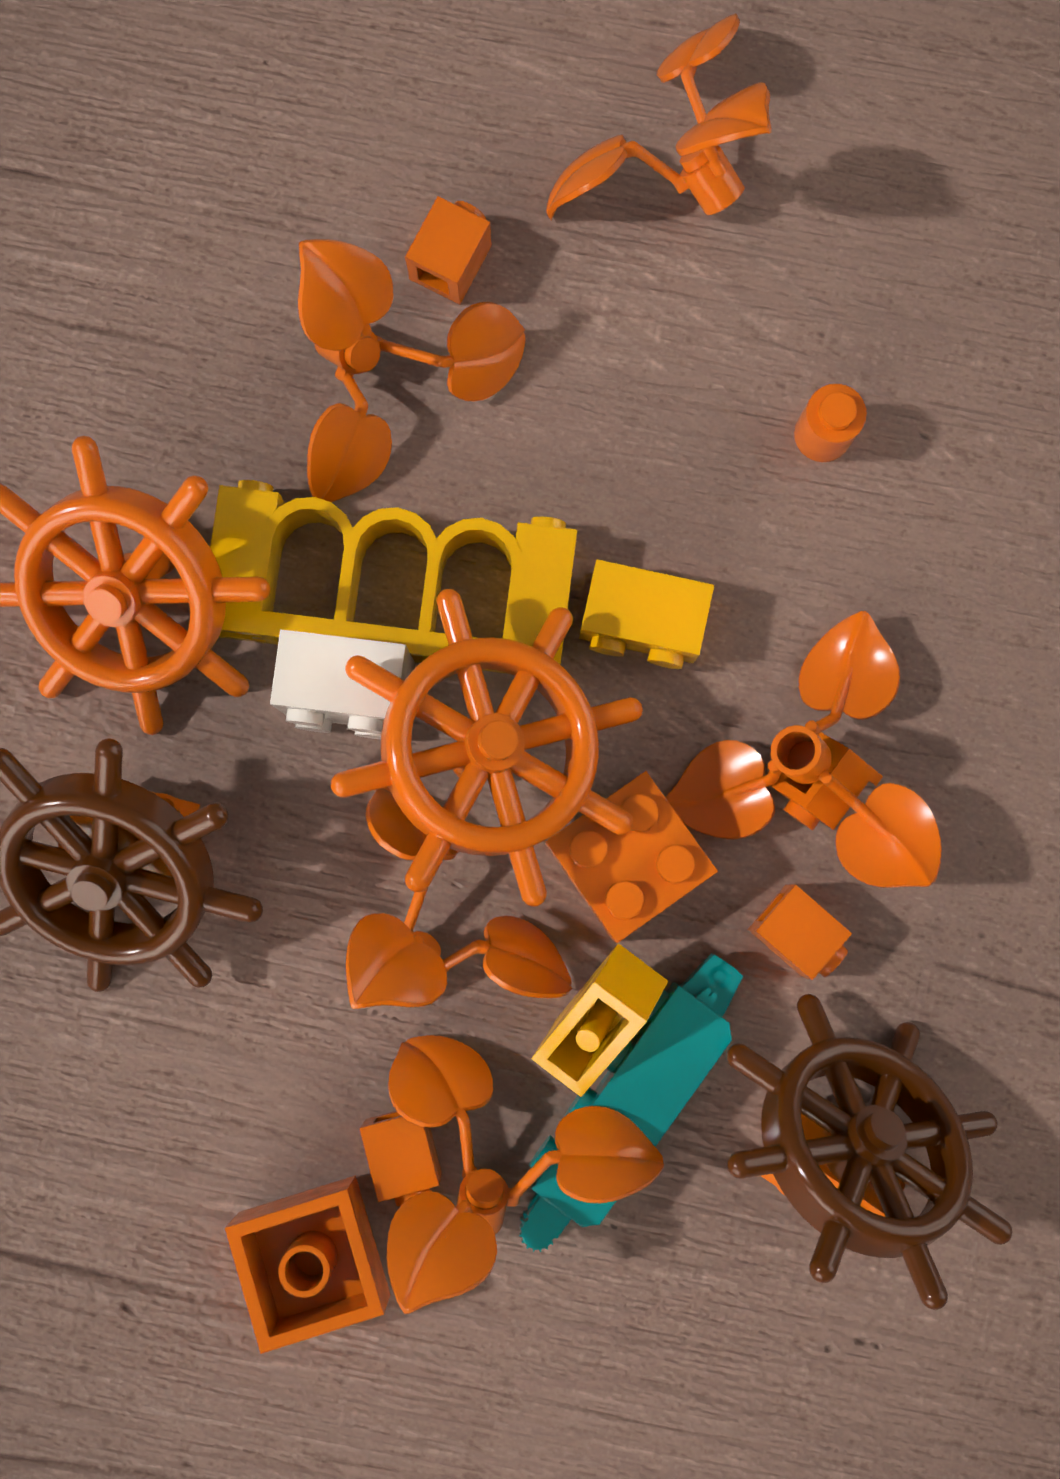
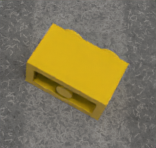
[579,559,714,669]
[531,943,668,1097]

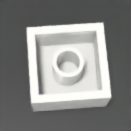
[270,629,415,739]

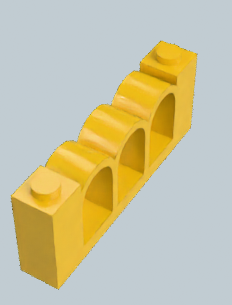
[210,480,577,674]

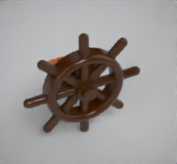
[0,738,263,992]
[726,994,1013,1310]

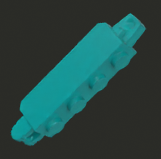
[519,953,743,1252]

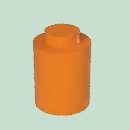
[794,384,867,462]

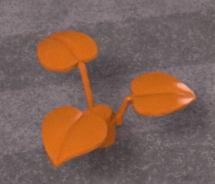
[546,13,771,220]
[298,239,526,502]
[665,611,942,888]
[346,787,573,1009]
[387,1035,664,1314]

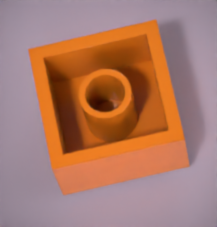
[545,771,718,943]
[225,1175,391,1354]

